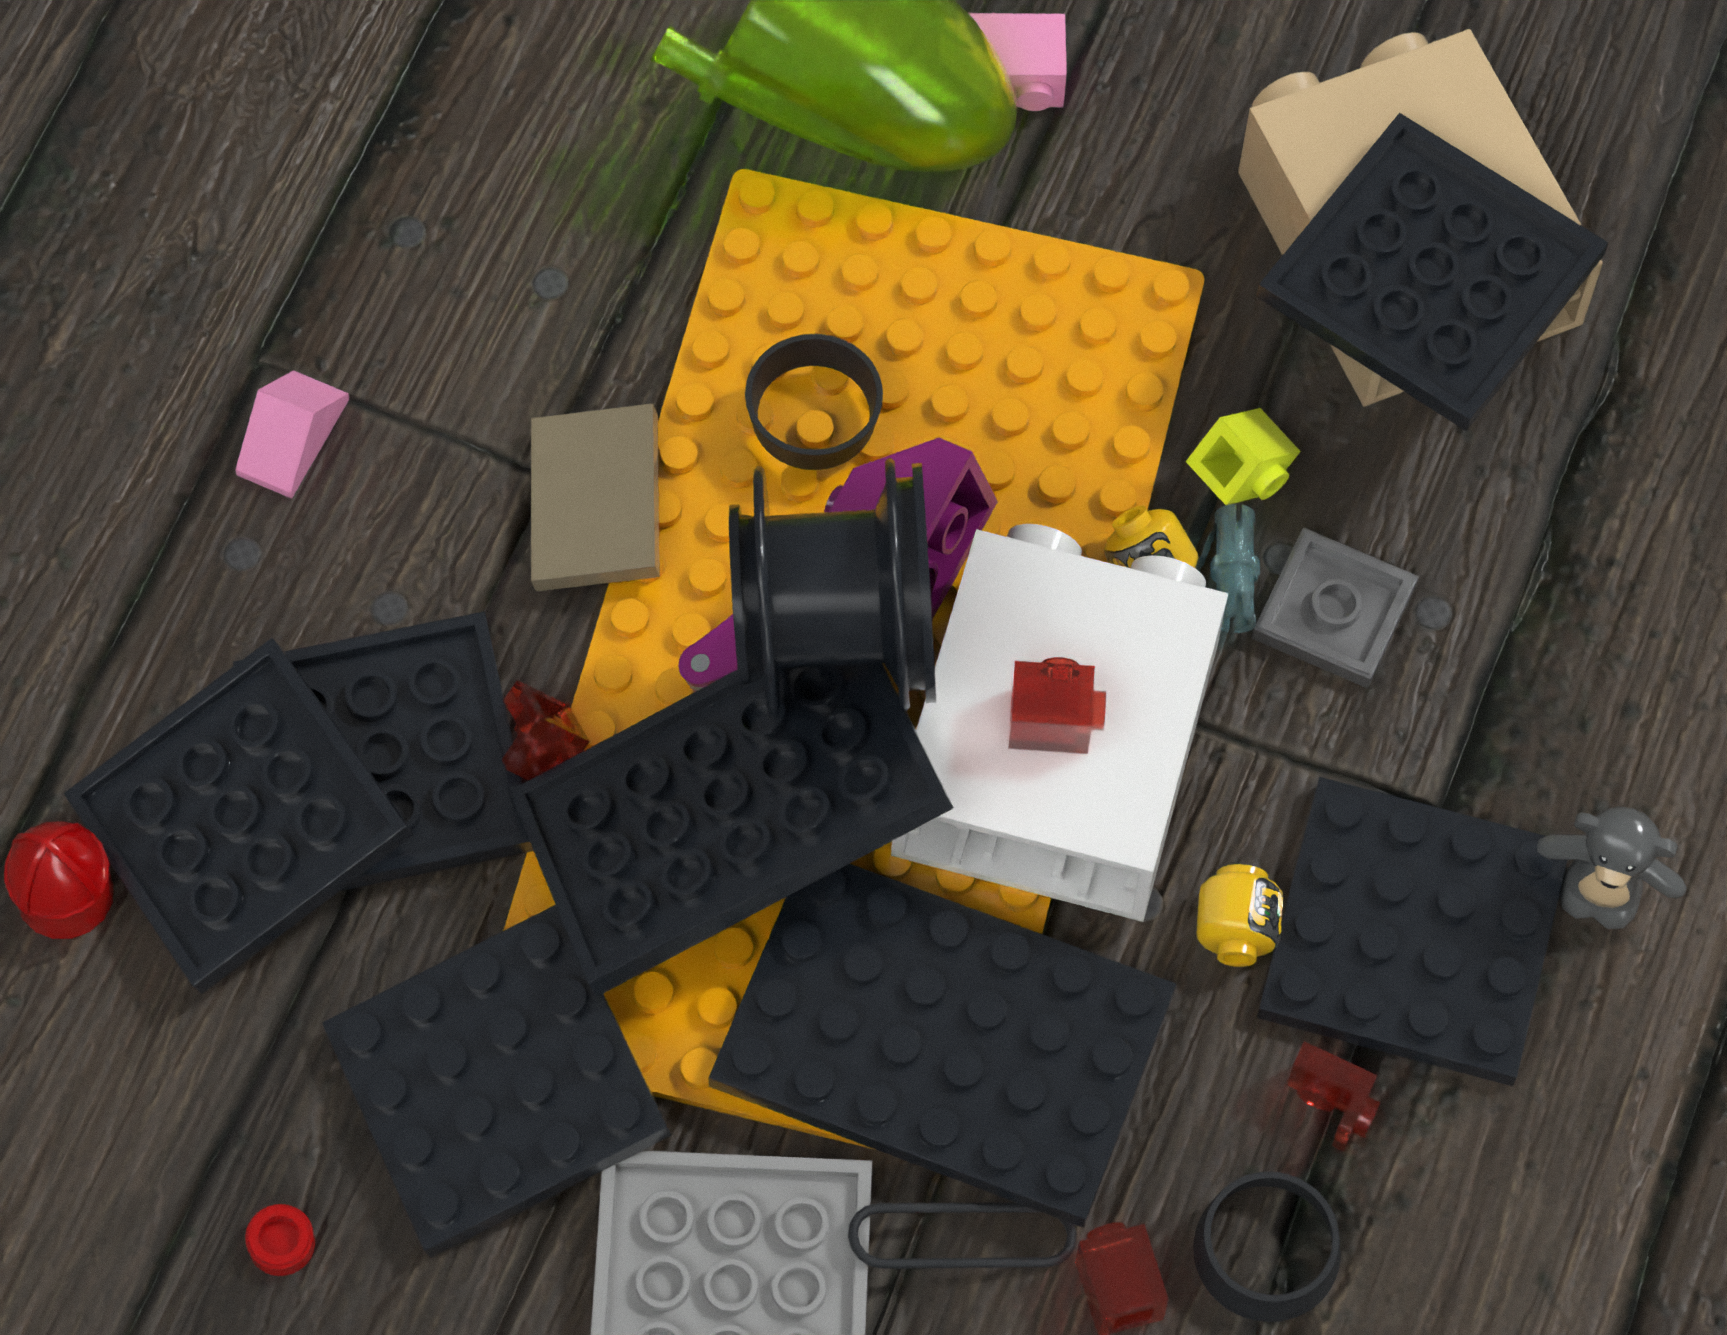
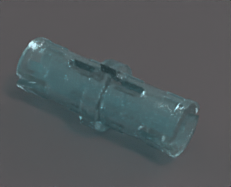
[1210,504,1260,633]

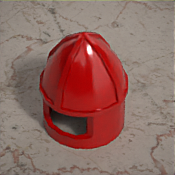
[4,822,114,939]

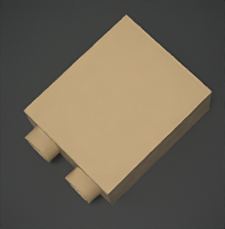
[1238,29,1603,407]

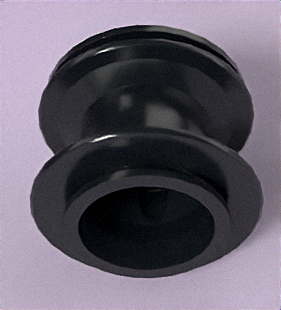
[729,458,936,719]

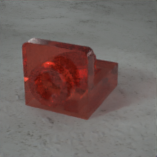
[502,680,590,780]
[1287,1042,1381,1151]

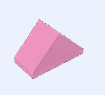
[235,370,349,499]

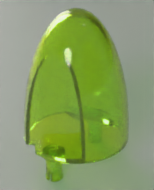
[650,0,1017,172]

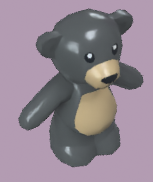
[1537,806,1687,929]

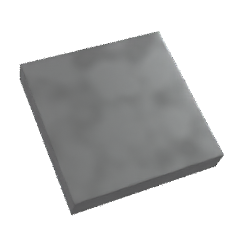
[1252,527,1419,688]

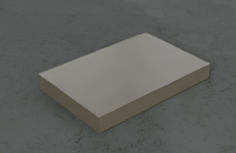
[531,403,660,591]

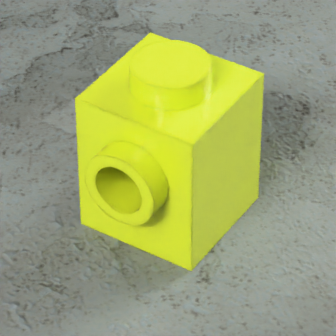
[1185,408,1301,505]

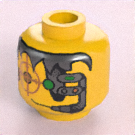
[1104,506,1198,568]
[1196,864,1283,967]

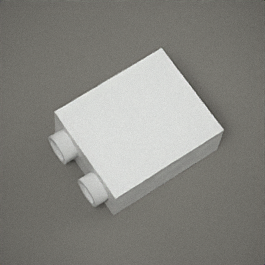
[891,524,1228,922]

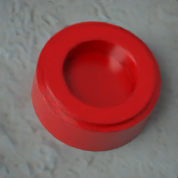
[245,1204,315,1276]

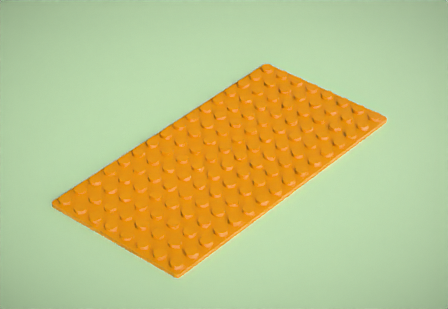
[503,169,1204,1150]

